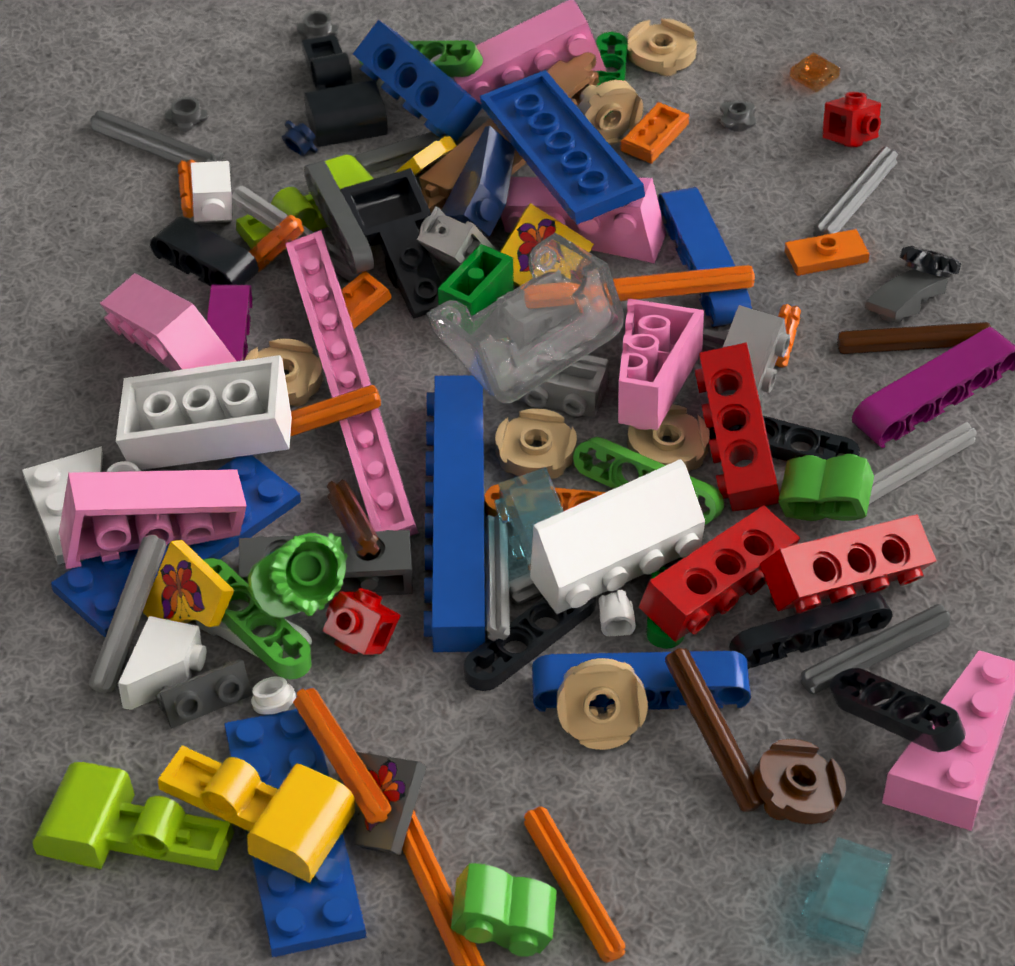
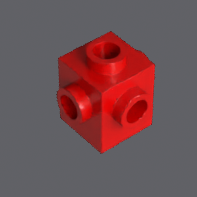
[822,92,881,147]
[322,588,401,655]

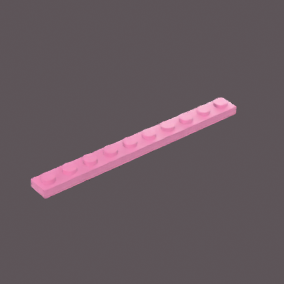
[285,231,419,536]

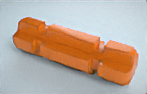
[178,159,195,218]
[249,215,304,272]
[775,304,801,368]

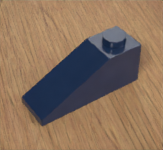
[441,126,515,237]

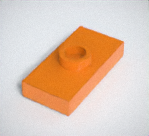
[620,102,689,164]
[784,229,870,276]
[307,271,392,329]

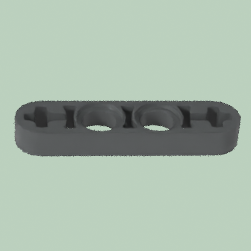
[304,161,374,274]

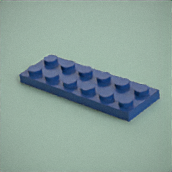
[480,70,645,225]
[51,455,301,637]
[224,709,366,957]

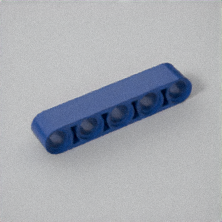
[658,187,752,327]
[532,651,751,712]

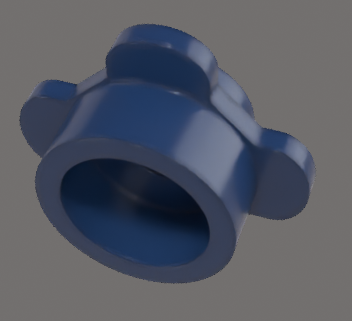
[282,120,318,157]

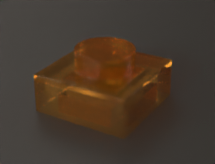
[790,52,840,92]

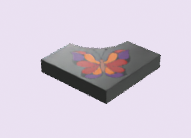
[337,752,427,855]

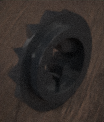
[899,246,961,278]

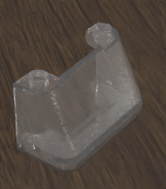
[427,233,625,403]

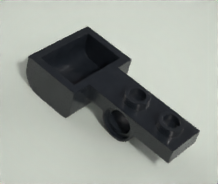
[302,34,388,148]
[340,168,442,319]

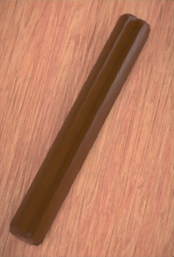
[837,322,991,354]
[326,479,379,557]
[665,648,764,812]

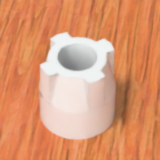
[599,590,636,636]

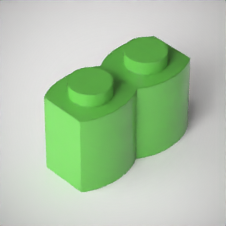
[778,454,874,521]
[451,863,557,957]

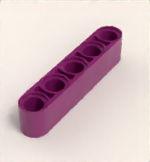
[207,285,253,361]
[852,327,1015,448]

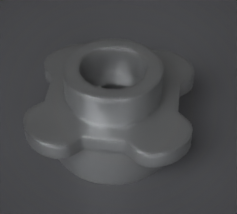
[297,11,338,39]
[165,97,208,131]
[720,101,756,131]

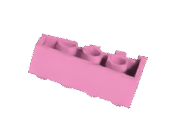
[453,0,607,103]
[501,177,666,263]
[100,273,237,371]
[618,299,704,430]
[59,470,246,569]
[882,651,1015,831]

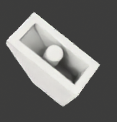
[191,161,232,224]
[118,616,207,710]

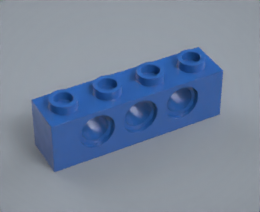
[353,20,482,141]

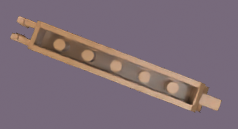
[419,52,599,213]

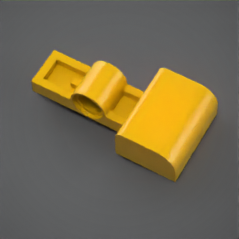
[158,746,355,883]

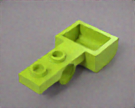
[236,155,374,249]
[33,762,234,871]

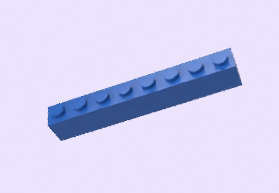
[424,375,485,652]

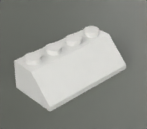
[116,355,292,470]
[530,459,705,614]

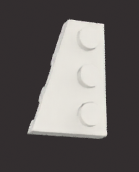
[22,446,103,565]

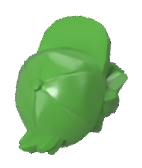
[247,533,348,619]

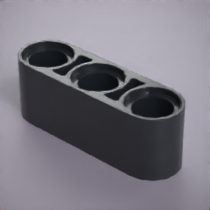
[150,217,259,286]

